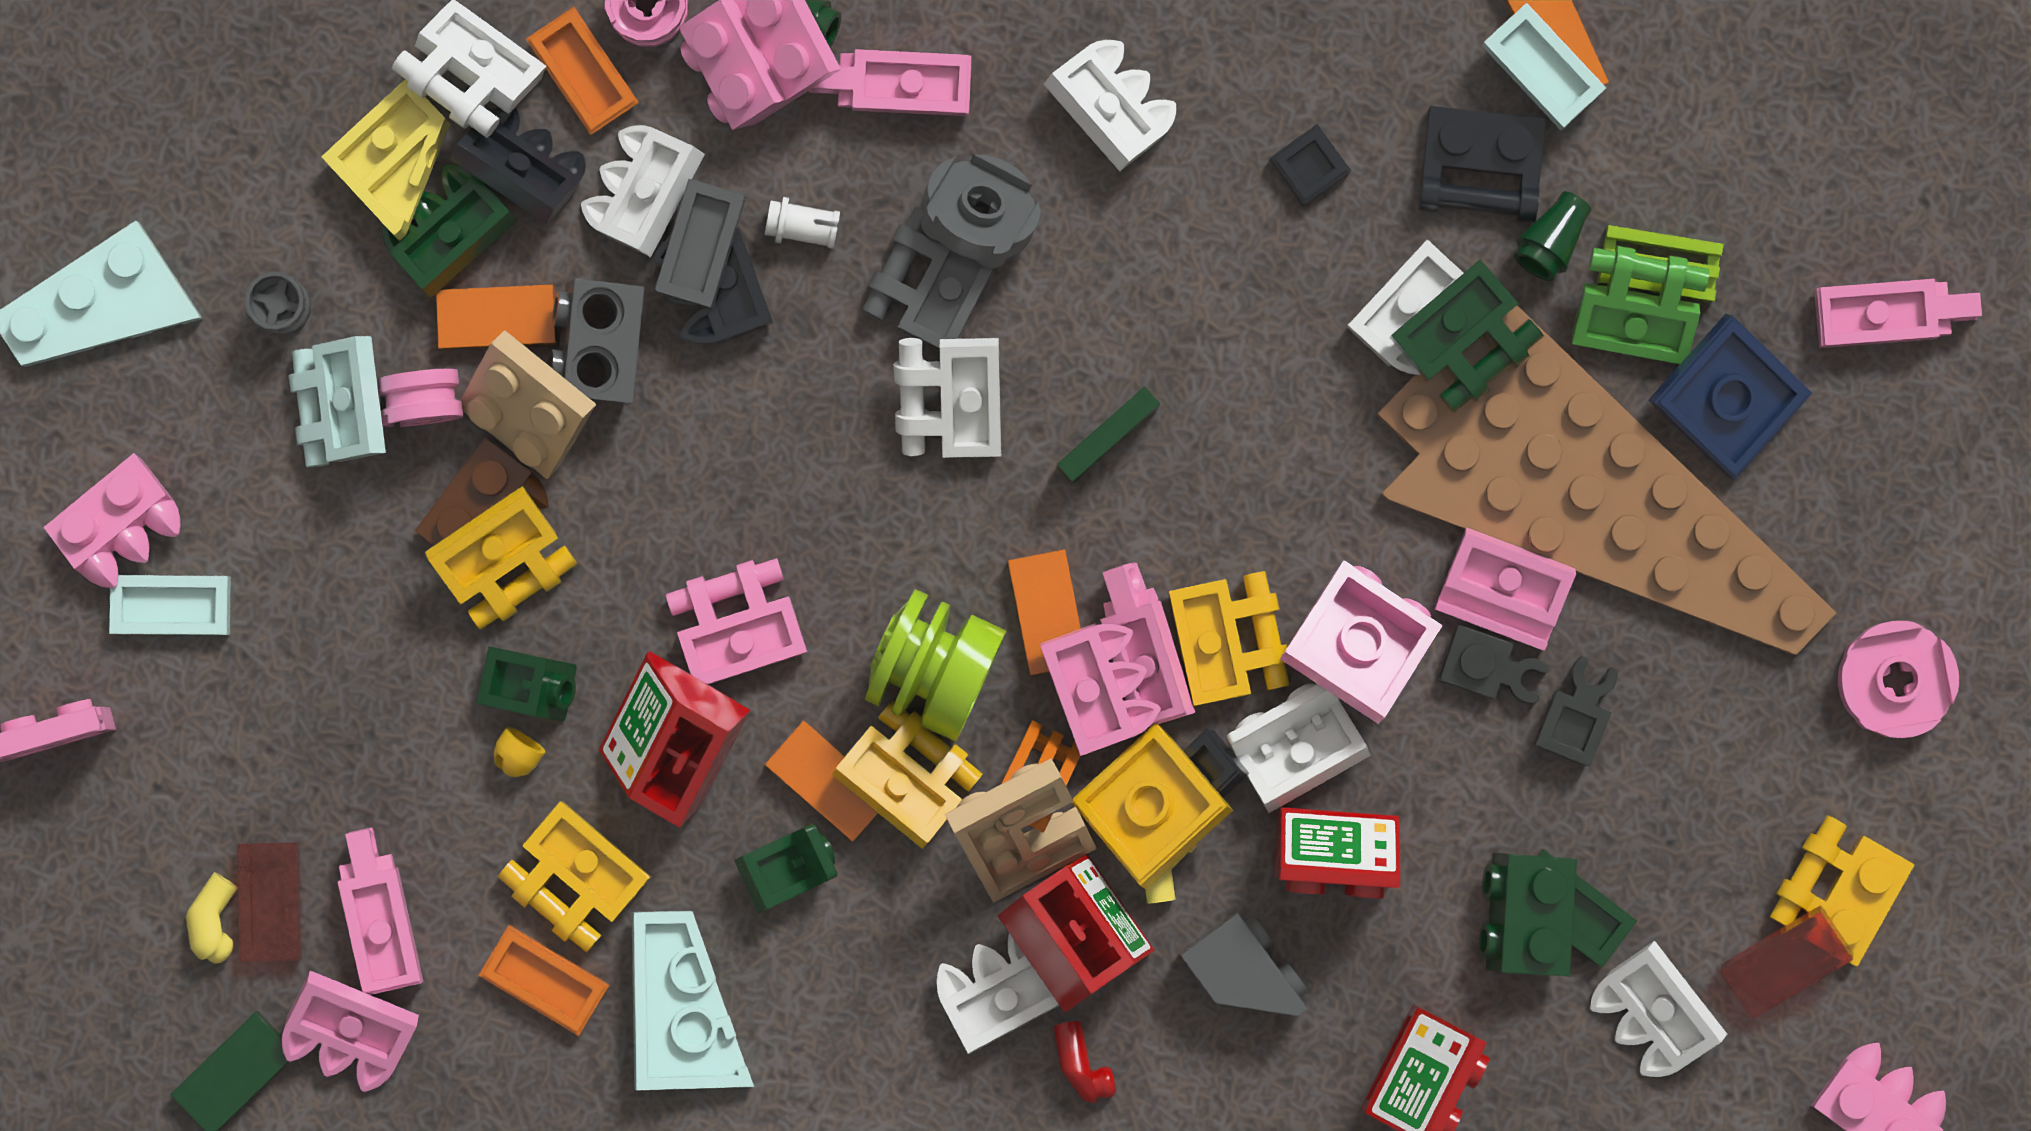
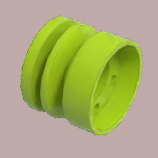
[865,589,1007,741]

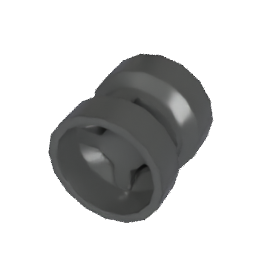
[245,271,312,335]

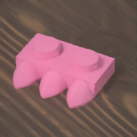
[43,453,181,588]
[1040,623,1161,756]
[282,971,419,1092]
[1811,1043,1946,1131]

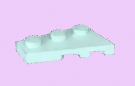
[0,221,203,367]
[632,911,754,1090]

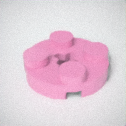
[1838,621,1959,738]

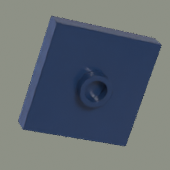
[1648,314,1812,480]

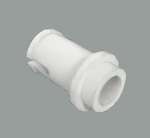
[765,197,840,249]

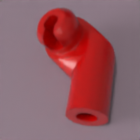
[1053,1021,1116,1104]

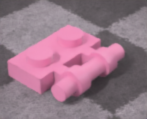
[666,558,808,685]

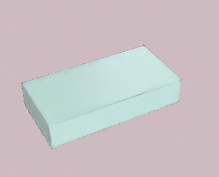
[1482,3,1606,130]
[109,575,231,635]

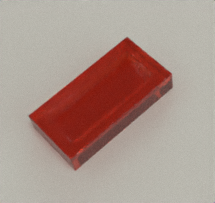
[238,842,302,962]
[1720,905,1853,1019]

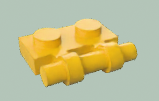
[425,486,577,630]
[1168,571,1290,706]
[831,700,983,849]
[497,801,652,953]
[1770,815,1915,967]

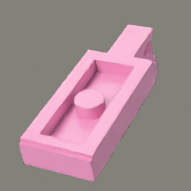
[809,49,971,116]
[1814,279,1982,348]
[1100,563,1195,727]
[338,828,424,995]

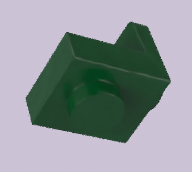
[734,823,837,913]

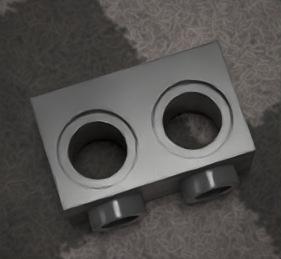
[548,278,644,406]

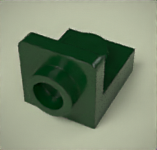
[476,646,577,721]

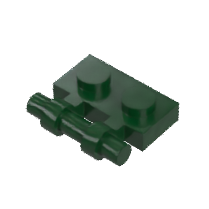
[1389,259,1544,413]

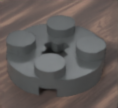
[921,154,1041,268]

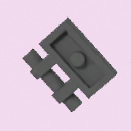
[862,206,995,350]

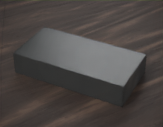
[655,179,746,310]

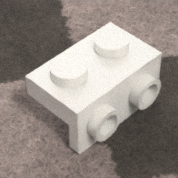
[1227,684,1371,813]

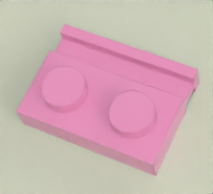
[1435,527,1576,651]
[0,699,116,762]

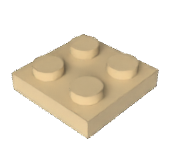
[460,330,596,479]

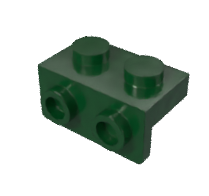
[1479,853,1577,977]

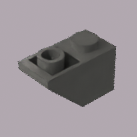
[1179,912,1308,1016]

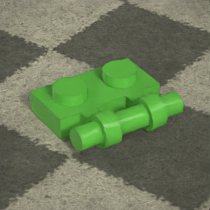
[1571,246,1709,364]

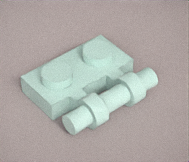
[288,336,386,468]

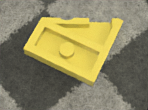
[321,79,450,241]

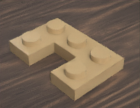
[945,758,1097,903]

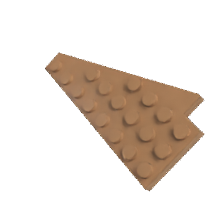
[1377,306,1836,655]

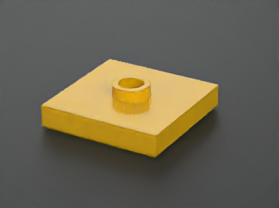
[1072,723,1233,890]

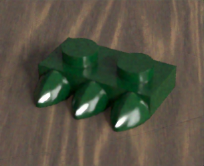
[382,165,518,298]

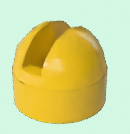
[494,726,546,777]

